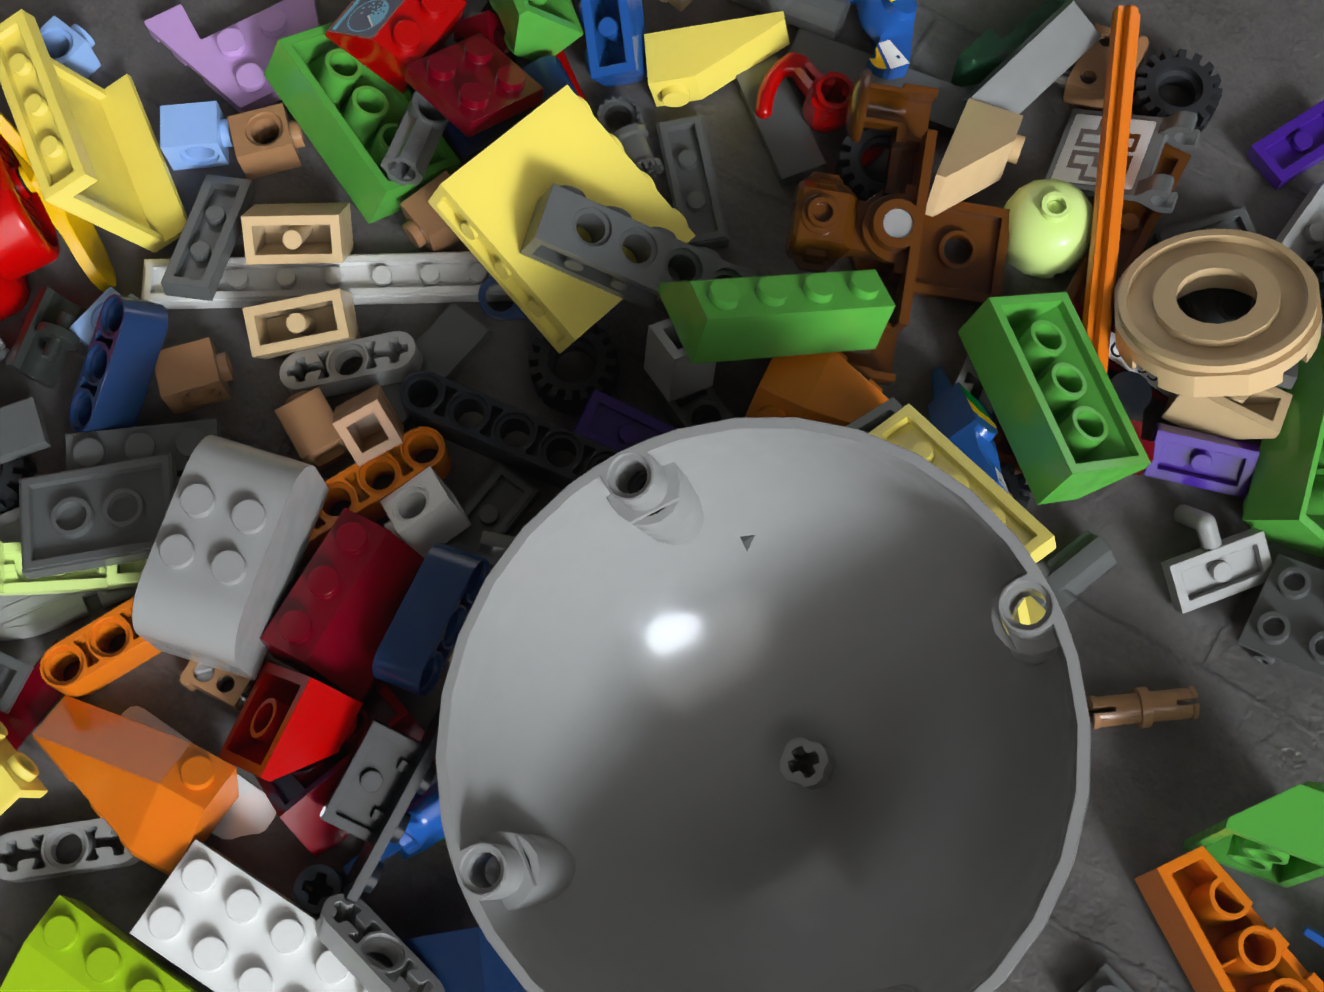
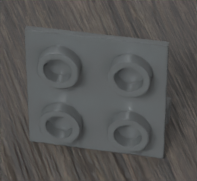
[1238,554,1324,678]

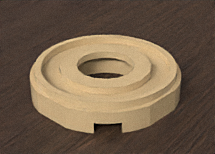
[1114,229,1323,398]

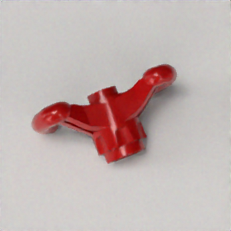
[755,52,885,169]

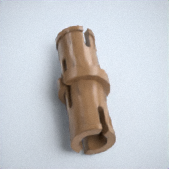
[1087,686,1200,730]

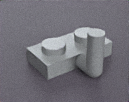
[1161,504,1273,614]

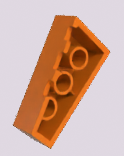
[1134,845,1324,992]

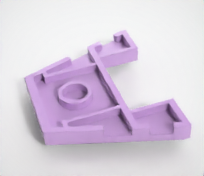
[144,0,320,113]

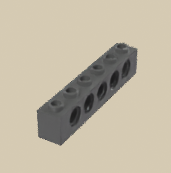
[520,183,772,363]

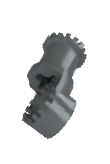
[597,95,664,179]

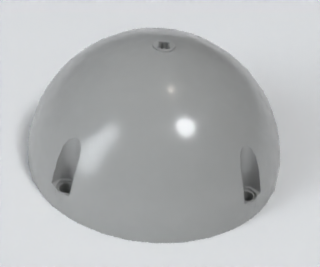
[436,417,1091,992]

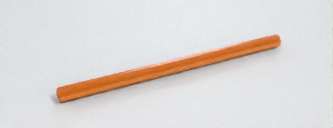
[1082,4,1141,373]

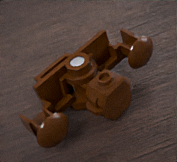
[785,69,1010,386]

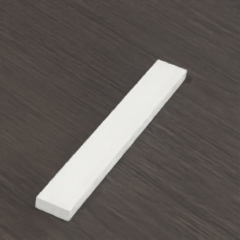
[141,251,513,310]

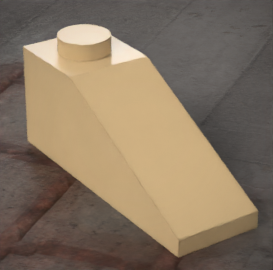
[925,98,1026,217]

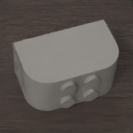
[132,435,329,681]

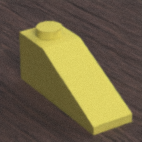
[644,11,790,107]

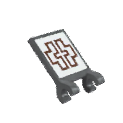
[1045,109,1201,213]

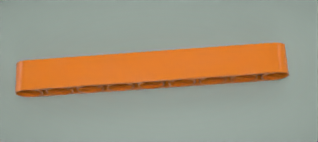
[40,426,452,699]

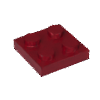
[405,33,544,138]

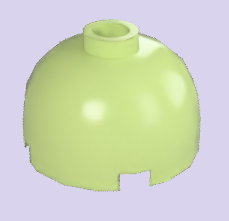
[1003,179,1093,279]

